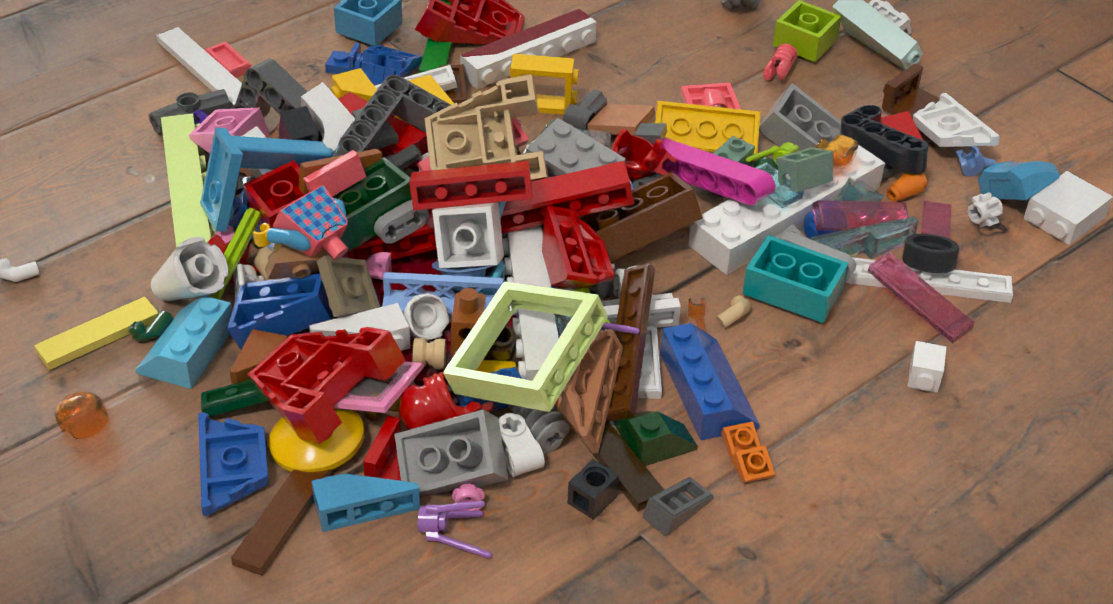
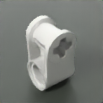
[499,413,545,477]

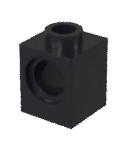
[567,459,619,520]

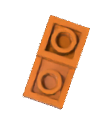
[721,422,776,483]

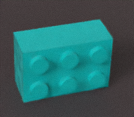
[742,235,849,323]

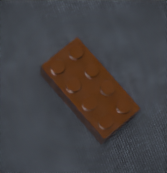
[579,172,703,264]

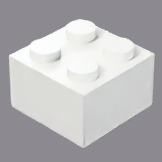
[432,202,504,268]

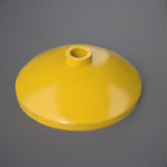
[268,408,365,472]

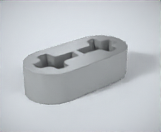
[374,200,429,243]

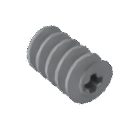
[508,404,570,454]

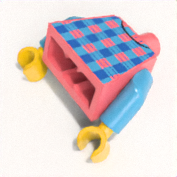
[252,184,348,260]

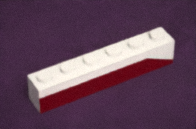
[460,9,597,90]

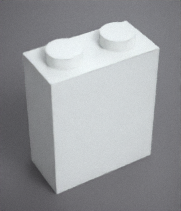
[1023,171,1113,245]

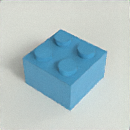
[334,0,402,46]

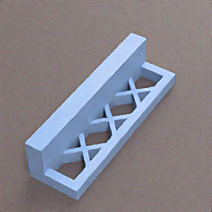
[382,272,504,322]

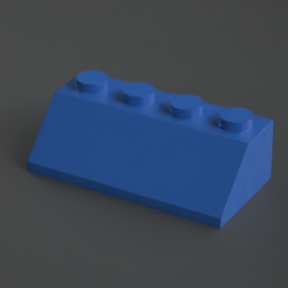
[660,323,760,441]

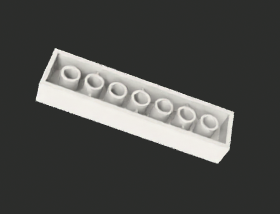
[688,137,885,275]

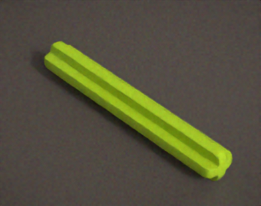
[208,208,262,300]

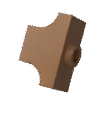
[265,243,331,279]

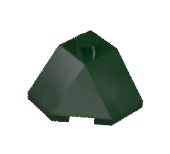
[613,411,698,466]

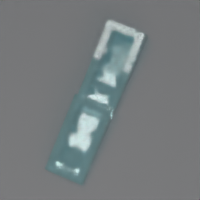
[810,216,919,259]

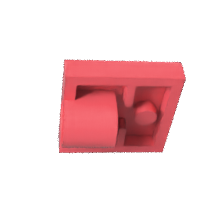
[681,83,741,109]

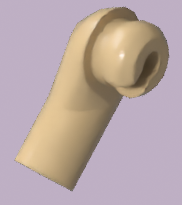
[716,295,751,328]

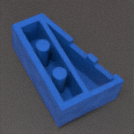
[227,274,333,350]

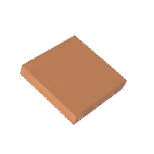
[587,104,655,135]

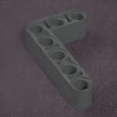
[234,58,323,142]
[333,75,451,157]

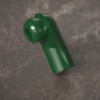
[128,311,173,342]

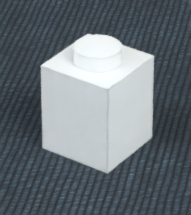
[907,341,946,393]

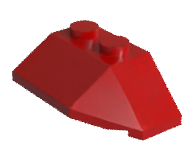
[542,205,615,289]

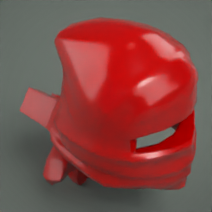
[611,129,678,183]
[398,372,495,430]

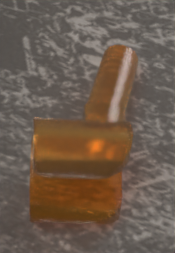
[688,298,707,333]

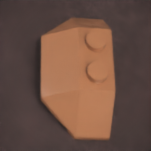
[558,329,623,453]

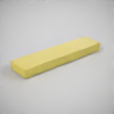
[34,296,159,370]

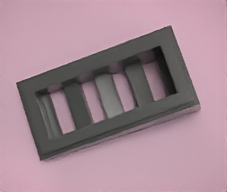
[643,477,714,535]

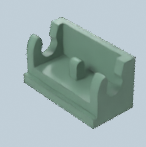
[776,147,833,192]

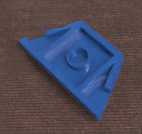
[198,413,269,516]

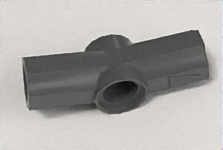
[148,89,231,134]

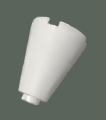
[151,237,228,301]

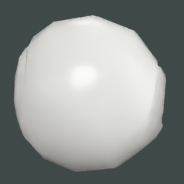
[403,293,449,340]

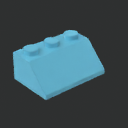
[136,295,232,389]

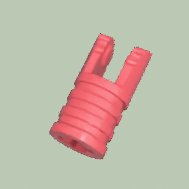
[763,44,798,81]

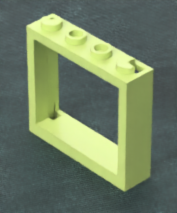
[443,282,608,412]

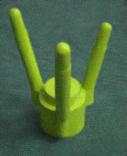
[745,142,799,166]

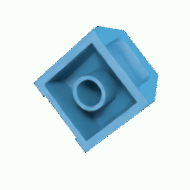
[978,161,1060,200]

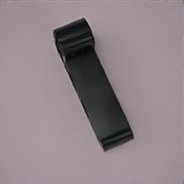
[840,105,928,174]

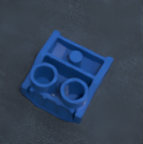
[354,44,423,86]

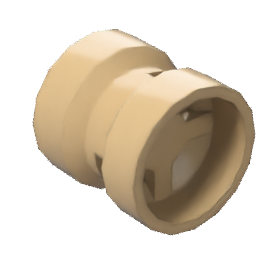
[413,338,447,370]

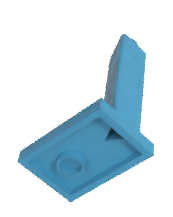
[200,127,333,231]

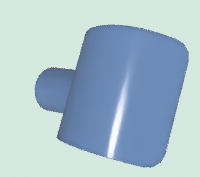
[956,146,996,176]

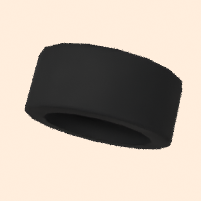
[902,233,960,273]

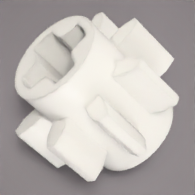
[968,192,1003,228]

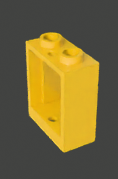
[510,54,579,115]

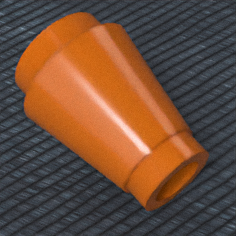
[886,172,927,203]

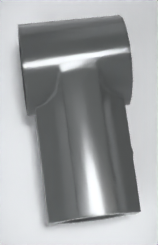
[563,89,607,134]

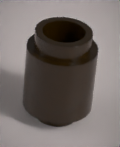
[485,325,517,361]

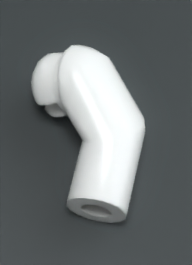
[0,258,40,282]

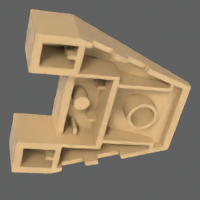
[425,74,548,182]

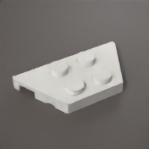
[913,93,1000,147]

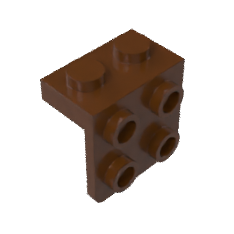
[882,63,940,119]

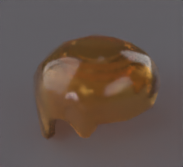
[814,135,858,169]
[55,391,109,439]

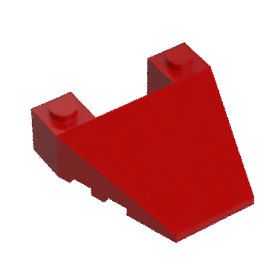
[415,0,525,44]
[248,327,406,444]

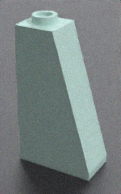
[832,0,923,70]

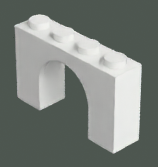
[242,82,355,178]

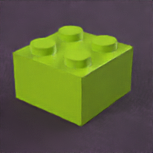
[773,0,842,62]

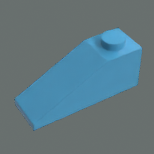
[311,473,420,532]

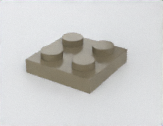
[317,256,380,317]

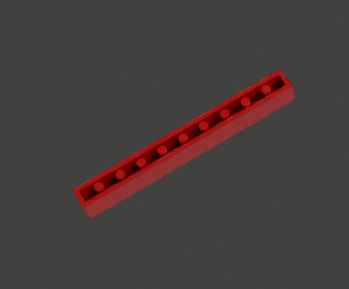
[347,161,634,261]

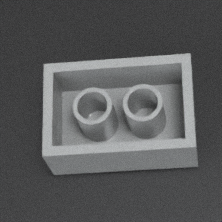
[526,118,626,178]

